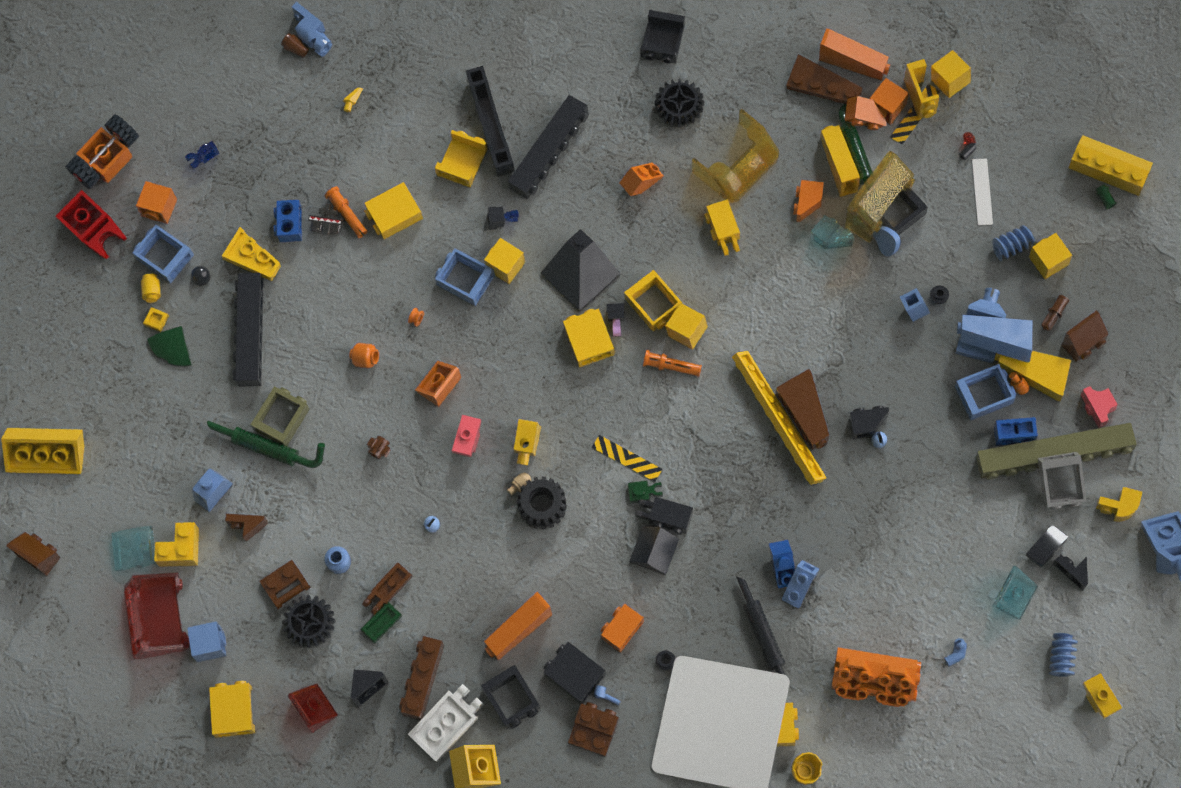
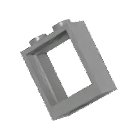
[1038,452,1086,509]

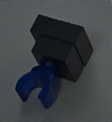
[487,206,519,230]

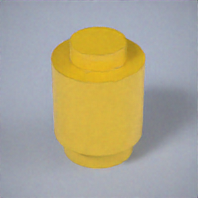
[141,273,161,303]

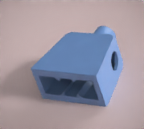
[192,469,232,512]

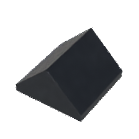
[629,526,679,575]
[351,669,389,708]

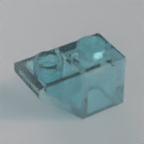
[810,215,855,249]

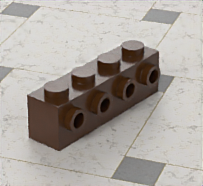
[399,636,444,721]

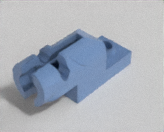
[292,2,332,57]

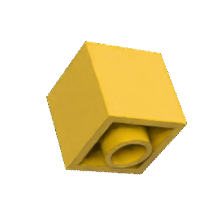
[931,50,971,98]
[1029,233,1072,279]
[484,238,525,284]
[665,303,708,350]

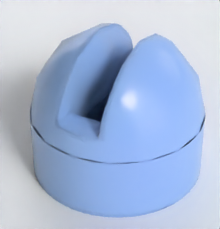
[871,432,887,448]
[424,516,440,532]

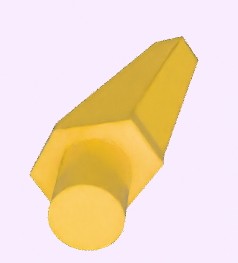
[342,88,363,112]

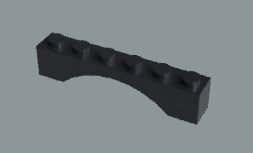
[466,66,515,177]

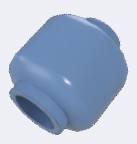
[324,546,351,574]

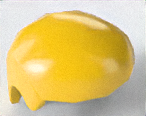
[791,752,823,785]

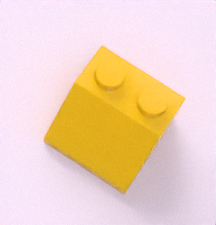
[449,745,501,788]

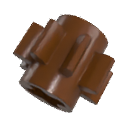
[366,435,391,459]

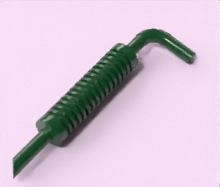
[838,104,880,205]
[207,421,325,468]

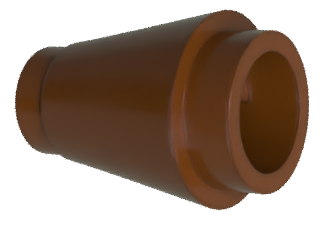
[281,33,309,58]

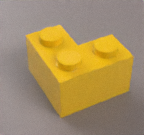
[154,522,199,567]

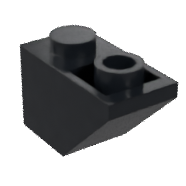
[849,406,889,440]

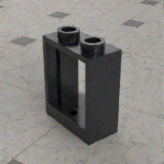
[867,180,928,235]
[481,665,541,729]

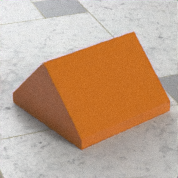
[415,361,461,407]

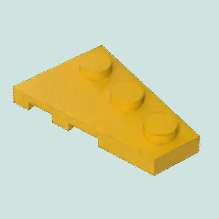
[222,227,281,281]

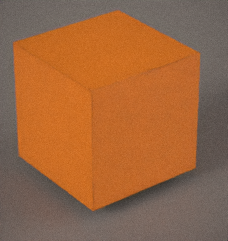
[870,78,909,125]
[136,181,177,224]

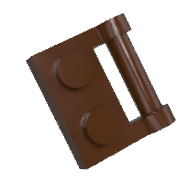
[259,560,311,610]

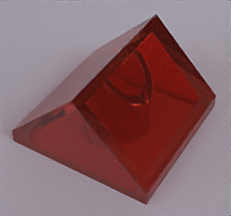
[287,683,338,733]

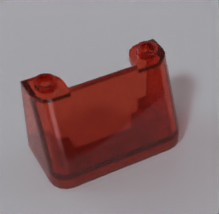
[124,572,190,660]

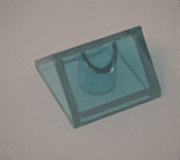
[992,566,1038,620]

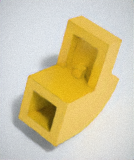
[1096,487,1142,522]

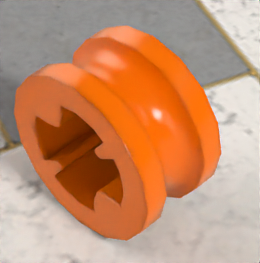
[408,308,424,327]

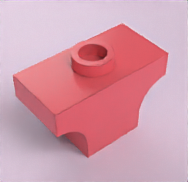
[1081,386,1118,428]
[452,415,481,457]

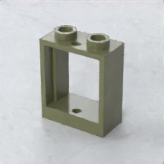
[251,386,310,446]

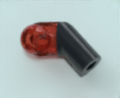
[959,132,977,160]

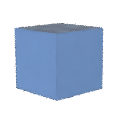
[187,622,226,662]

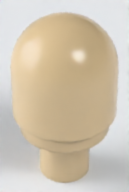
[507,473,531,496]

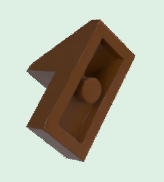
[225,514,268,542]

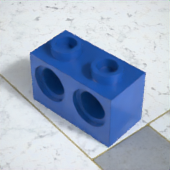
[274,200,302,242]
[994,417,1038,446]

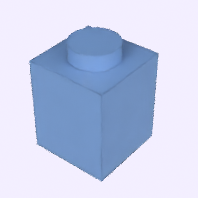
[900,288,930,322]

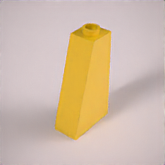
[820,125,860,197]
[994,351,1071,402]

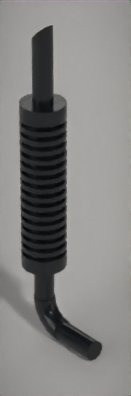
[736,576,786,675]

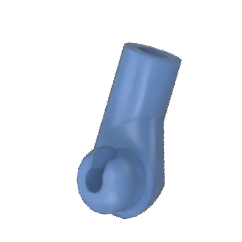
[944,638,967,667]

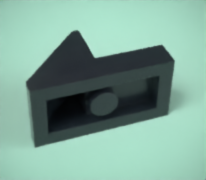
[1053,554,1088,591]

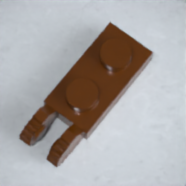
[362,563,413,615]

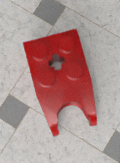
[55,190,128,260]

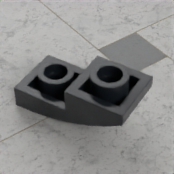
[1026,525,1068,567]

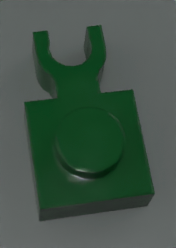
[628,481,663,503]

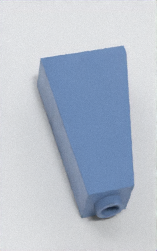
[957,315,1033,362]

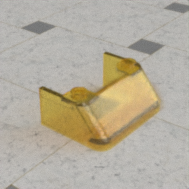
[692,109,779,203]
[845,151,915,243]

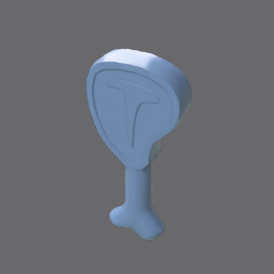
[854,210,901,256]

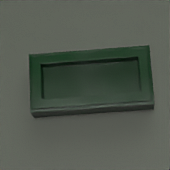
[360,602,402,644]

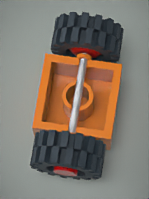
[65,114,139,189]

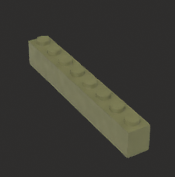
[976,423,1137,480]

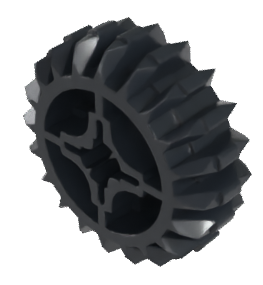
[654,78,704,128]
[282,595,336,648]

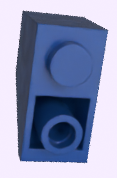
[769,540,795,589]

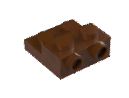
[568,702,619,757]

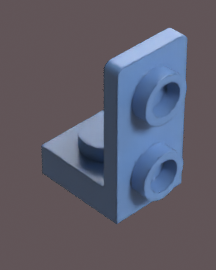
[782,560,819,608]

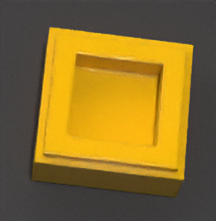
[143,307,169,332]

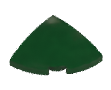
[147,326,192,366]

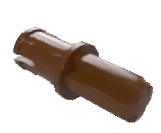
[1041,295,1069,331]

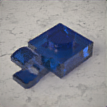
[185,141,220,169]

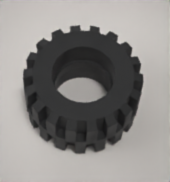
[517,476,567,529]

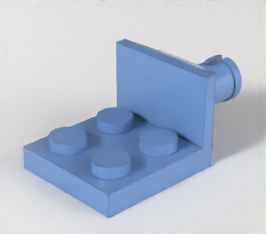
[955,288,1006,363]
[1141,511,1181,581]

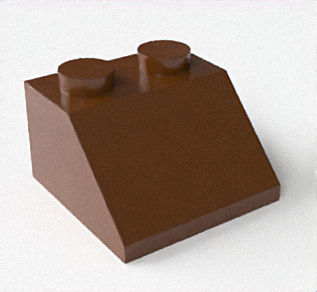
[1061,310,1109,362]
[6,532,60,576]

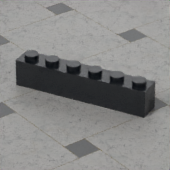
[508,95,589,199]
[233,273,264,387]

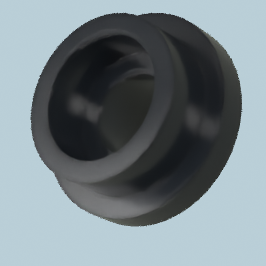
[930,285,949,304]
[656,650,675,670]

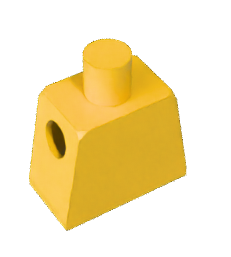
[514,419,541,466]

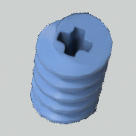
[992,225,1036,261]
[1049,633,1078,677]

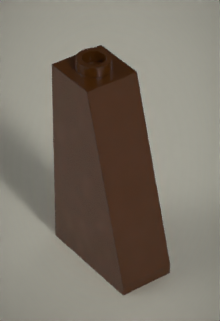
[776,369,829,450]

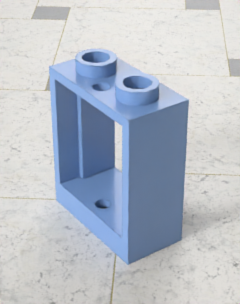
[132,225,194,284]
[435,248,495,306]
[955,364,1016,420]

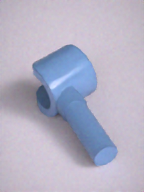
[594,685,620,705]

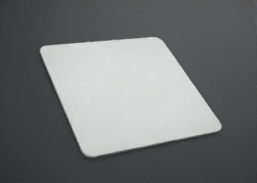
[652,656,790,788]

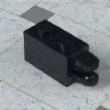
[635,497,693,535]

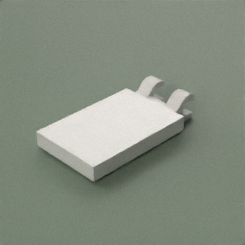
[408,684,484,762]

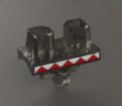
[308,204,346,235]

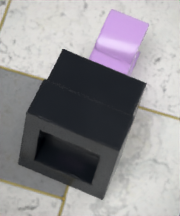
[606,303,624,336]

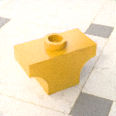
[1083,673,1122,719]

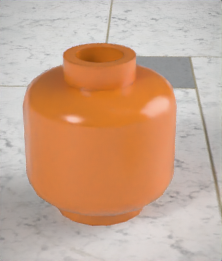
[349,343,379,368]

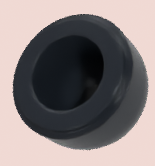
[191,266,211,286]

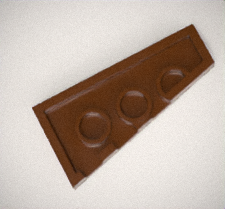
[786,54,863,104]

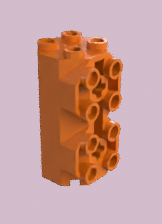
[831,647,921,707]

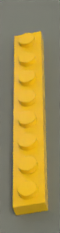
[732,351,826,485]

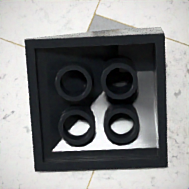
[541,229,621,312]

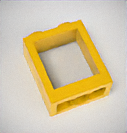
[624,270,682,332]

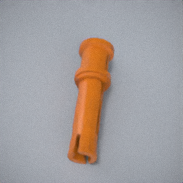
[324,186,368,238]
[643,350,702,377]

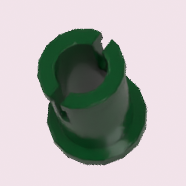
[1096,184,1117,210]

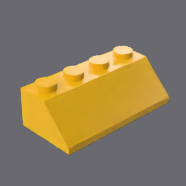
[1068,135,1153,196]
[1,428,84,474]

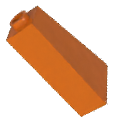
[819,28,890,81]
[484,592,552,660]

